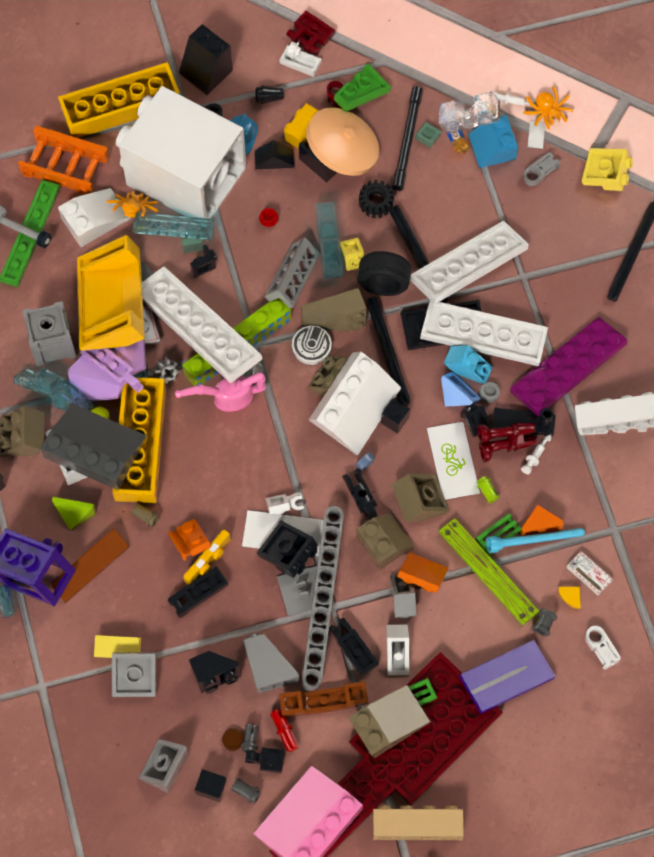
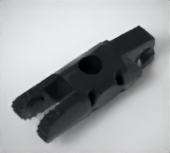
[342,469,378,520]

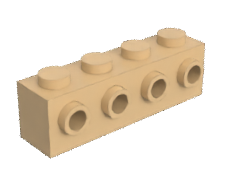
[373,805,464,840]

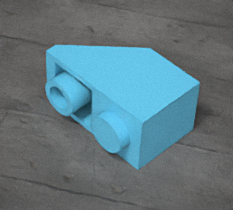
[443,345,492,384]

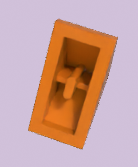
[520,505,564,536]

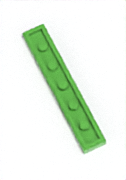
[0,179,61,288]

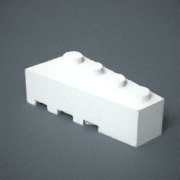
[575,392,654,435]

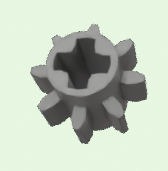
[152,357,180,384]

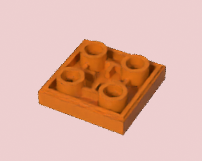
[397,552,448,593]

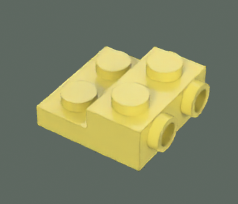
[582,148,633,191]

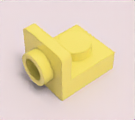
[339,238,364,271]

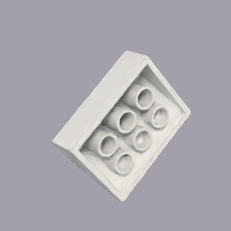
[309,352,401,455]

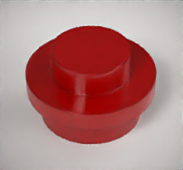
[259,208,279,227]

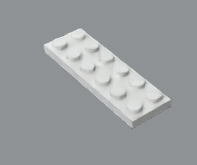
[410,221,529,304]
[420,300,548,366]

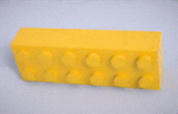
[58,62,180,138]
[112,378,166,503]

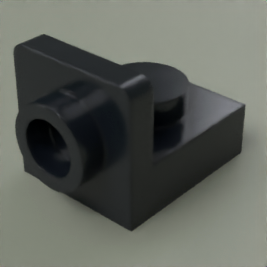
[190,244,217,278]
[460,404,493,437]

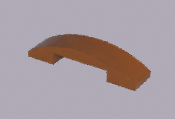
[279,681,369,716]

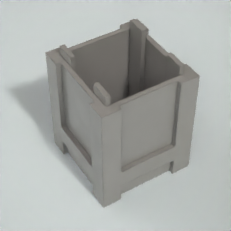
[22,301,76,366]

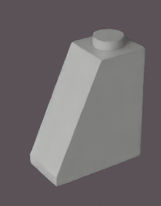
[243,633,299,694]

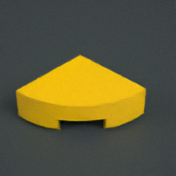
[558,587,581,609]

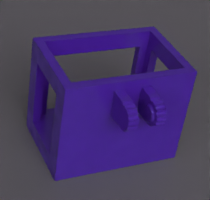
[0,528,76,607]

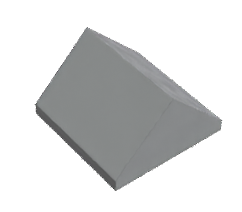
[139,739,189,793]

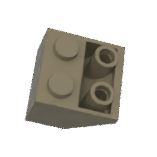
[308,356,349,397]
[0,406,45,457]

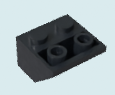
[189,651,241,694]

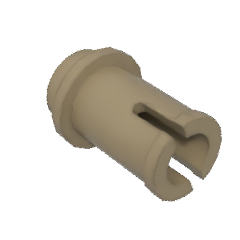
[131,503,159,527]

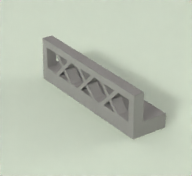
[264,237,320,308]

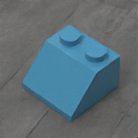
[468,115,518,168]

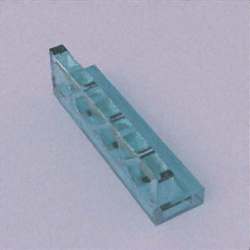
[133,213,215,240]

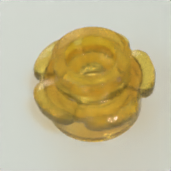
[452,136,470,155]

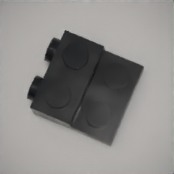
[257,520,318,578]

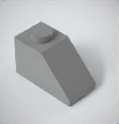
[390,574,416,618]

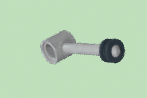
[0,205,51,248]

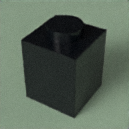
[381,399,410,434]

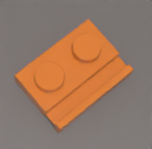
[167,519,211,561]

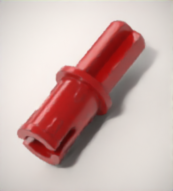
[270,708,299,752]

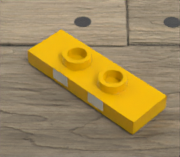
[183,530,231,585]

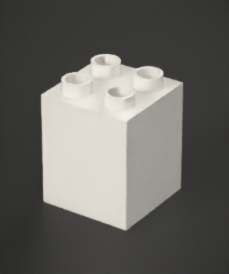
[116,86,246,227]

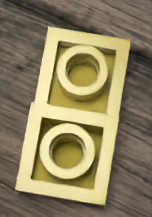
[94,635,141,658]

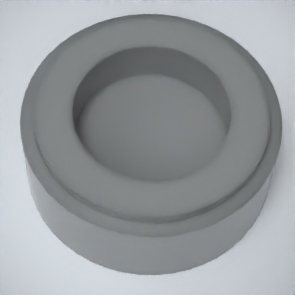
[479,382,500,403]

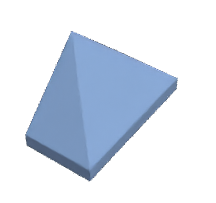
[441,372,482,407]

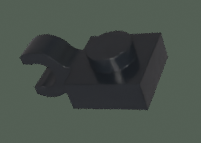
[245,747,284,773]

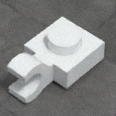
[265,492,304,515]

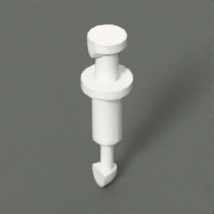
[492,91,537,108]
[521,435,551,475]

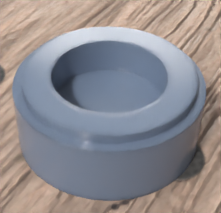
[355,452,375,471]

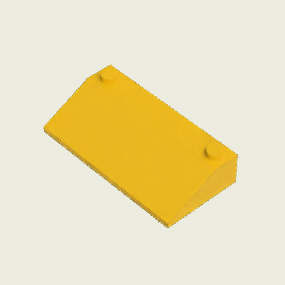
[77,235,145,351]

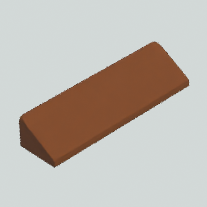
[50,529,129,603]

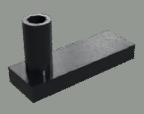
[492,408,555,437]

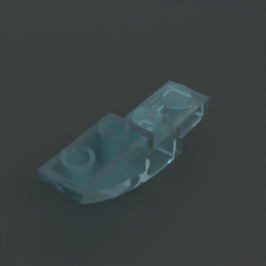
[315,201,344,279]
[14,368,94,411]

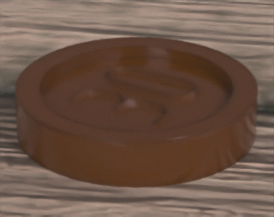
[222,729,244,751]

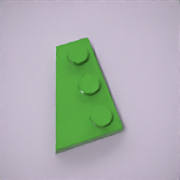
[334,63,391,112]

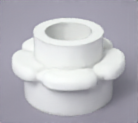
[286,41,301,59]

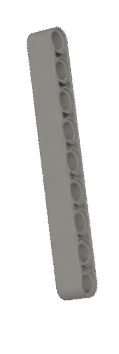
[301,506,344,692]

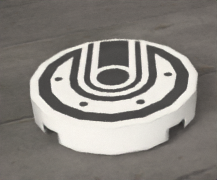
[292,325,332,365]

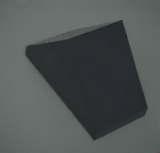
[255,140,294,169]

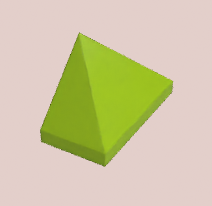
[52,497,96,530]

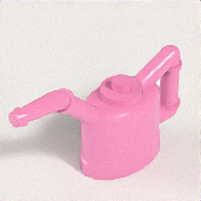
[175,372,266,412]

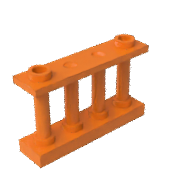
[18,125,110,195]

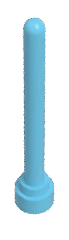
[486,528,585,553]

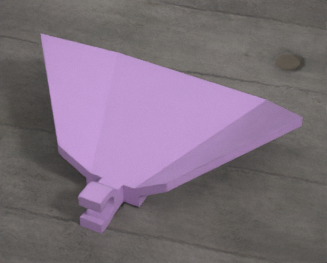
[68,339,146,403]

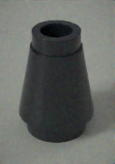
[255,85,284,104]

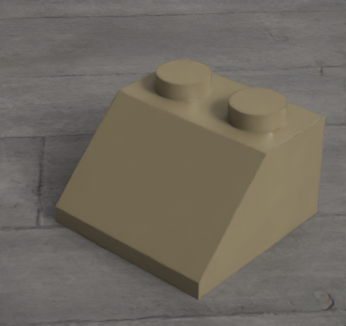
[392,473,449,522]
[356,513,414,570]

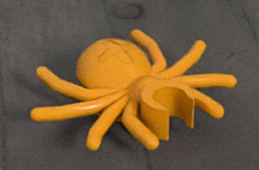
[523,86,573,129]
[106,191,158,218]

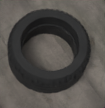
[357,251,411,296]

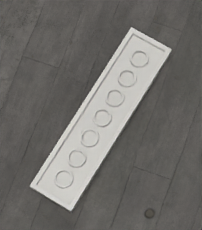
[142,266,262,383]

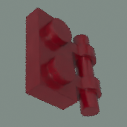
[286,10,335,55]

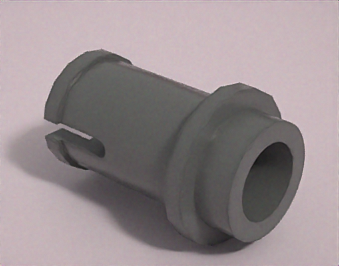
[241,724,259,753]
[231,778,261,803]

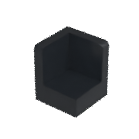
[195,769,227,802]

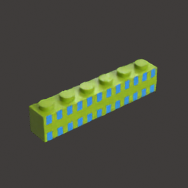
[182,298,291,386]

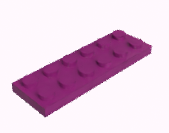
[510,317,627,416]

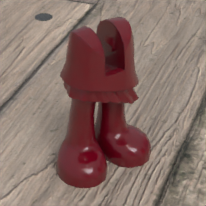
[477,422,537,462]

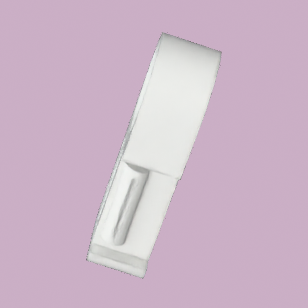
[585,626,621,670]

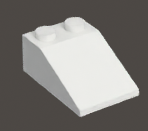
[58,188,131,247]

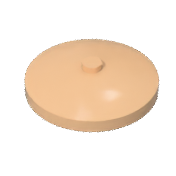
[306,108,379,176]

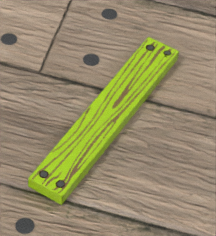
[439,518,539,626]

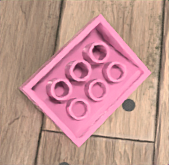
[253,766,363,857]

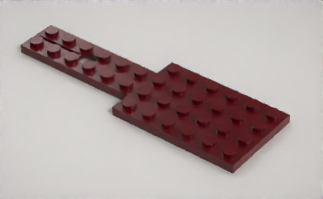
[269,652,503,857]

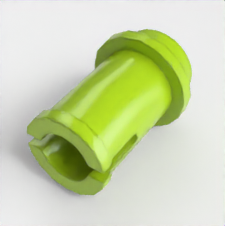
[476,476,500,504]

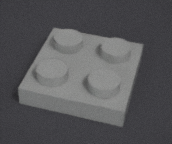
[112,652,156,697]

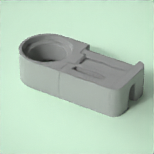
[523,152,560,186]

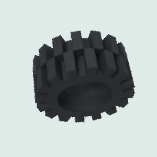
[359,180,394,218]

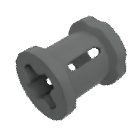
[532,609,557,637]

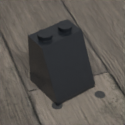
[179,24,233,95]

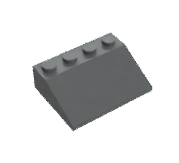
[41,404,147,490]

